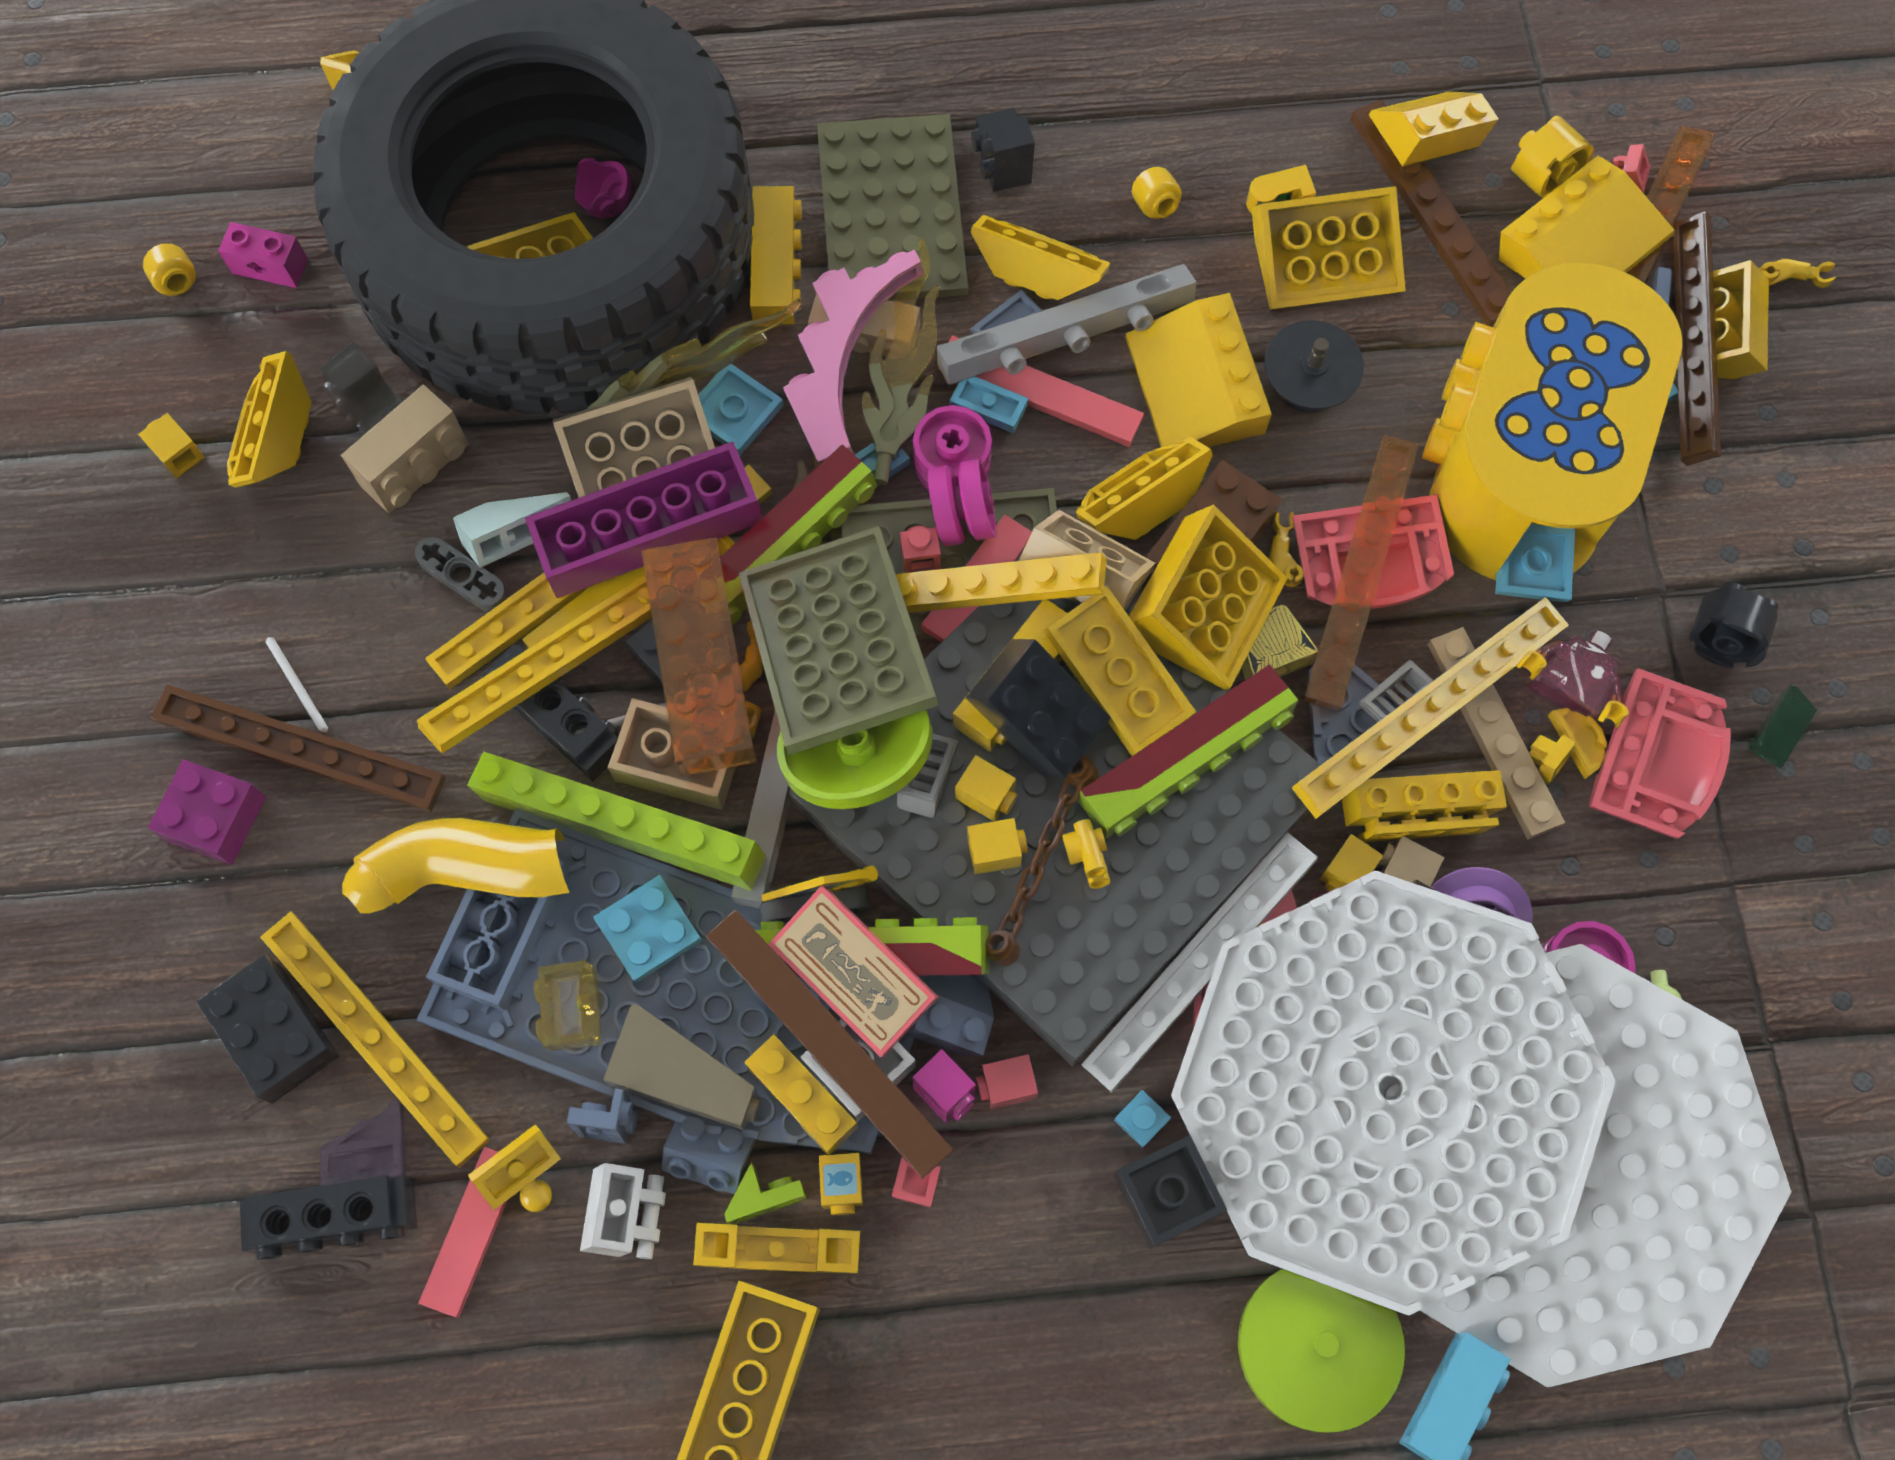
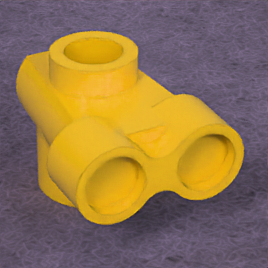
[1062,819,1110,889]

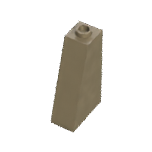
[603,1003,761,1130]

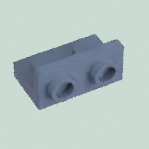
[567,1089,638,1144]

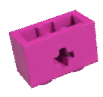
[218,222,308,288]
[912,1049,976,1123]

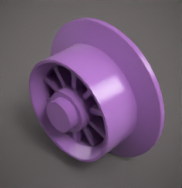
[1431,867,1533,923]

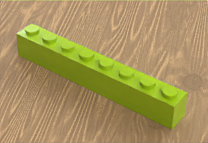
[467,751,767,891]

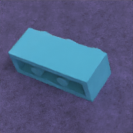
[1399,1332,1511,1460]

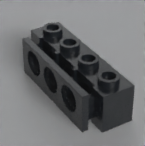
[482,644,620,782]
[240,1175,417,1260]

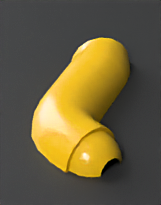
[342,818,570,914]

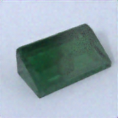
[1748,684,1817,769]

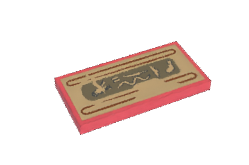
[768,885,939,1057]

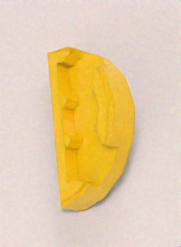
[1548,708,1607,780]

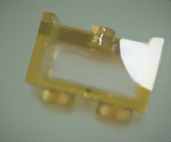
[534,960,602,1051]

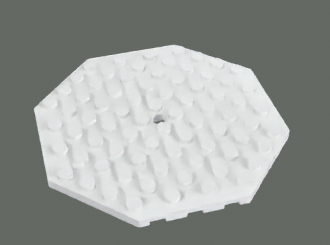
[1171,871,1616,1316]
[1379,944,1791,1387]

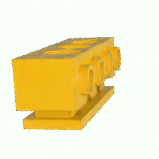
[1342,770,1507,842]

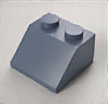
[905,975,994,1056]

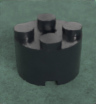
[1689,582,1778,668]

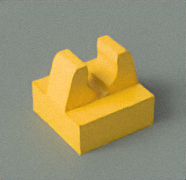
[1529,735,1576,785]

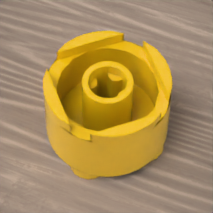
[1511,115,1595,198]

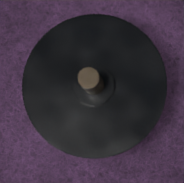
[1264,320,1364,412]

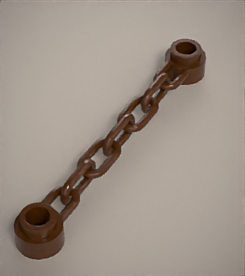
[986,756,1099,966]

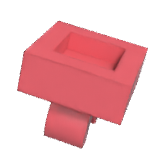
[1613,144,1651,193]

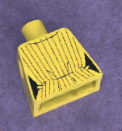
[1242,605,1318,680]

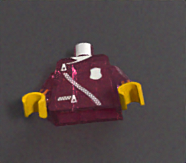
[1516,631,1629,729]

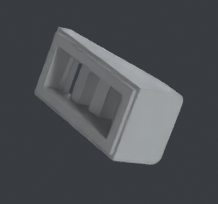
[1358,660,1434,723]
[897,734,958,818]

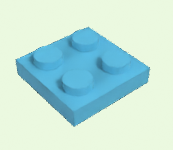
[698,362,784,456]
[1495,524,1575,602]
[593,875,702,984]

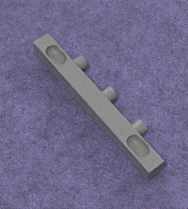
[937,264,1197,385]
[731,711,791,909]

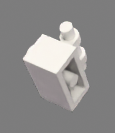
[580,1163,666,1259]

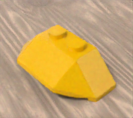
[971,214,1110,300]
[227,351,312,488]
[1076,436,1213,540]

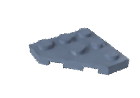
[1306,646,1398,765]

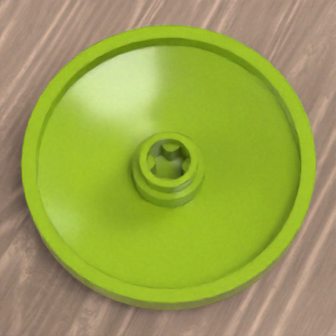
[777,710,933,809]
[1238,1268,1405,1433]

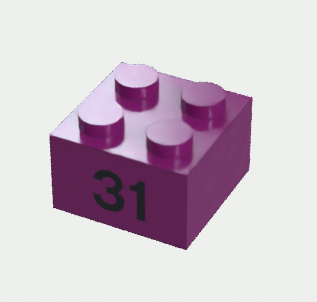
[148,759,266,865]

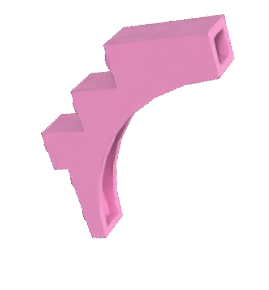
[783,249,924,465]

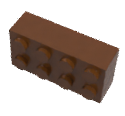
[1141,460,1282,588]

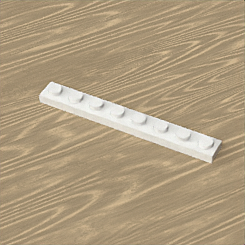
[1081,832,1318,1093]

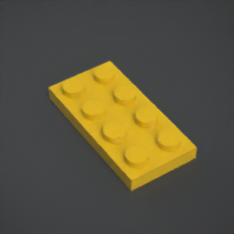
[1043,586,1196,756]

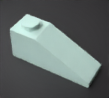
[453,492,571,568]

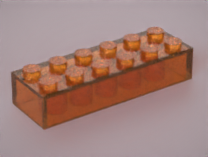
[642,537,757,776]

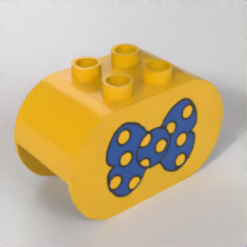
[1422,262,1682,580]

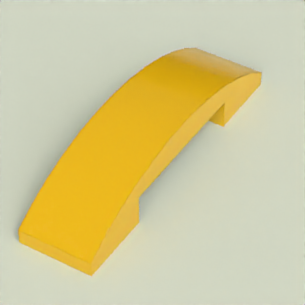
[693,1223,860,1273]

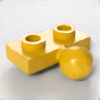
[468,1124,561,1212]

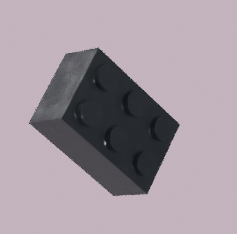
[966,639,1111,778]
[196,954,340,1104]

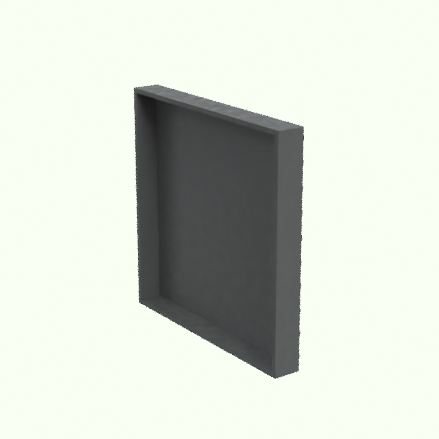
[789,598,1320,1067]

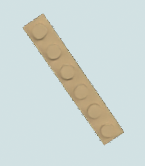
[1427,627,1565,840]

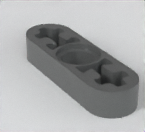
[415,537,508,612]
[759,888,871,925]

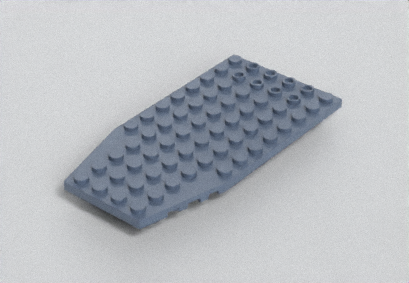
[417,808,915,1154]

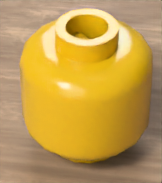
[1131,167,1182,219]
[143,244,196,296]

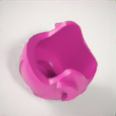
[575,158,635,219]

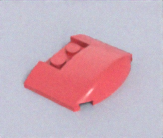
[1292,495,1454,609]
[1589,668,1731,839]

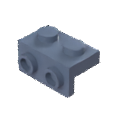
[661,1113,755,1194]

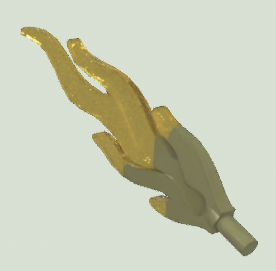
[862,238,940,485]
[588,298,803,408]

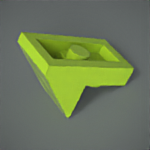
[724,1162,807,1225]

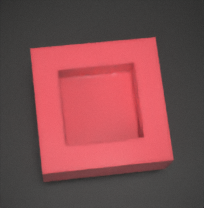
[892,1157,941,1208]

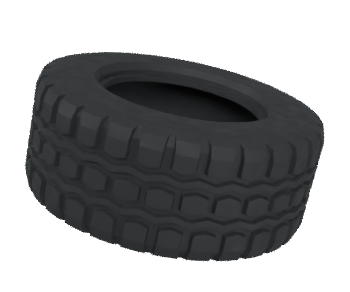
[313,0,754,414]

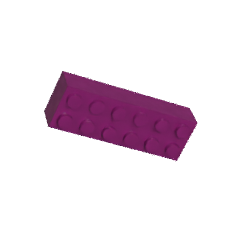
[525,442,763,598]

